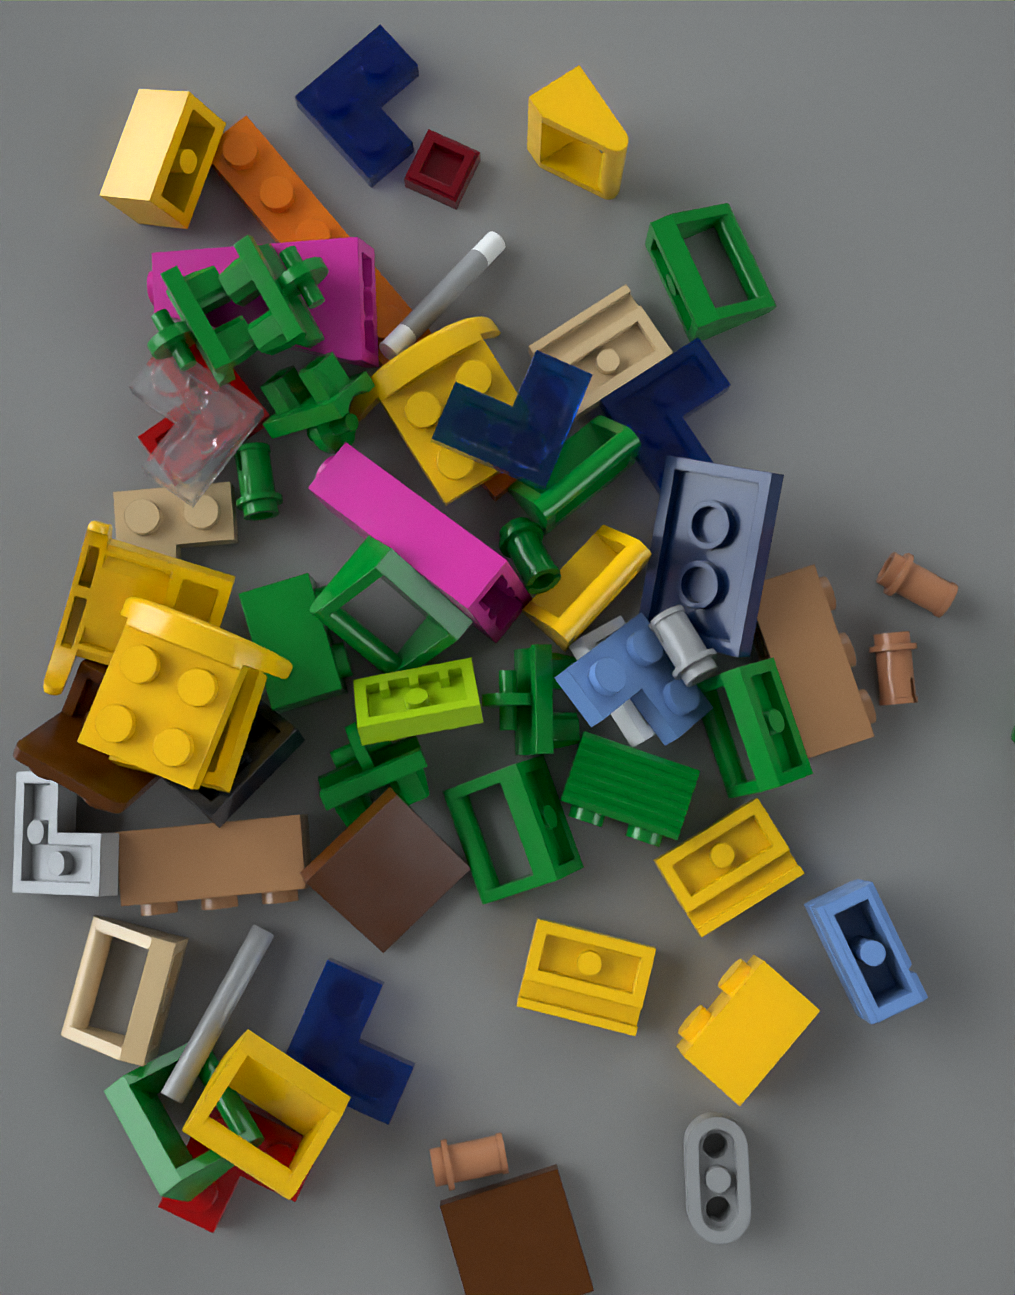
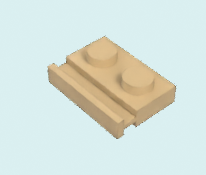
[528,284,673,422]

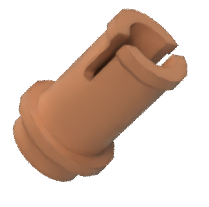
[876,552,958,618]
[869,631,918,706]
[429,1132,509,1191]

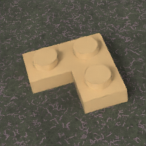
[113,481,239,560]

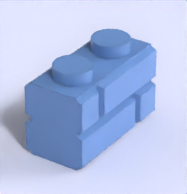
[804,879,928,1025]

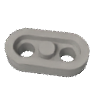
[683,1112,751,1245]

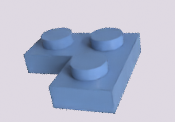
[555,612,713,746]

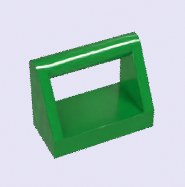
[645,203,777,346]
[508,415,641,536]
[310,536,473,674]
[697,657,813,799]
[442,755,584,905]
[104,1043,265,1202]

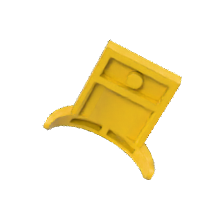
[349,316,547,507]
[43,520,236,696]
[77,597,293,789]

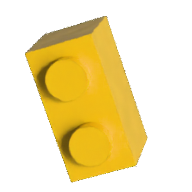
[99,89,226,229]
[676,955,820,1106]

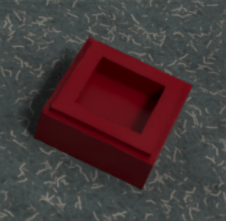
[404,129,481,210]

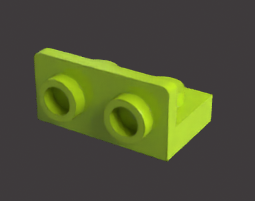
[353,657,484,746]

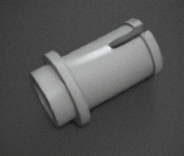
[648,605,719,687]

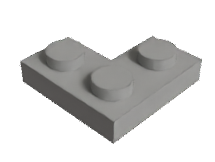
[12,771,119,897]

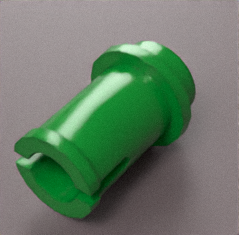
[232,442,283,521]
[498,517,561,594]

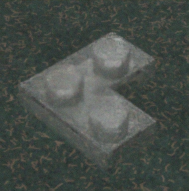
[129,356,264,507]

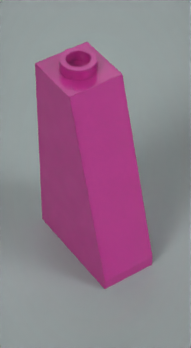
[147,237,379,368]
[308,442,533,643]

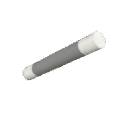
[379,231,506,360]

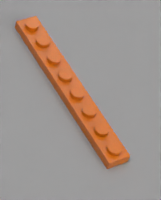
[211,115,540,502]

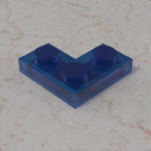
[295,24,419,188]
[599,337,731,495]
[431,350,593,490]
[286,958,415,1125]

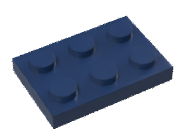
[639,455,784,658]

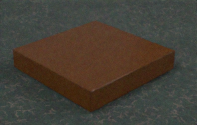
[300,787,471,953]
[440,1164,594,1295]

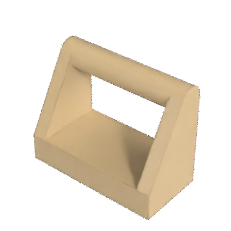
[61,915,189,1066]

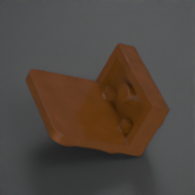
[13,659,162,813]

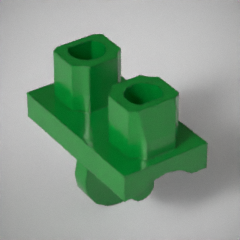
[218,235,329,355]
[147,266,258,387]
[260,351,375,454]
[482,644,580,756]
[318,722,430,827]

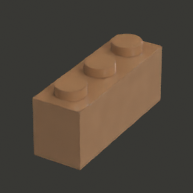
[753,564,876,758]
[116,814,312,916]

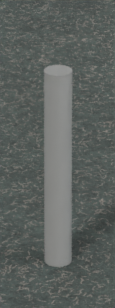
[161,925,274,1104]

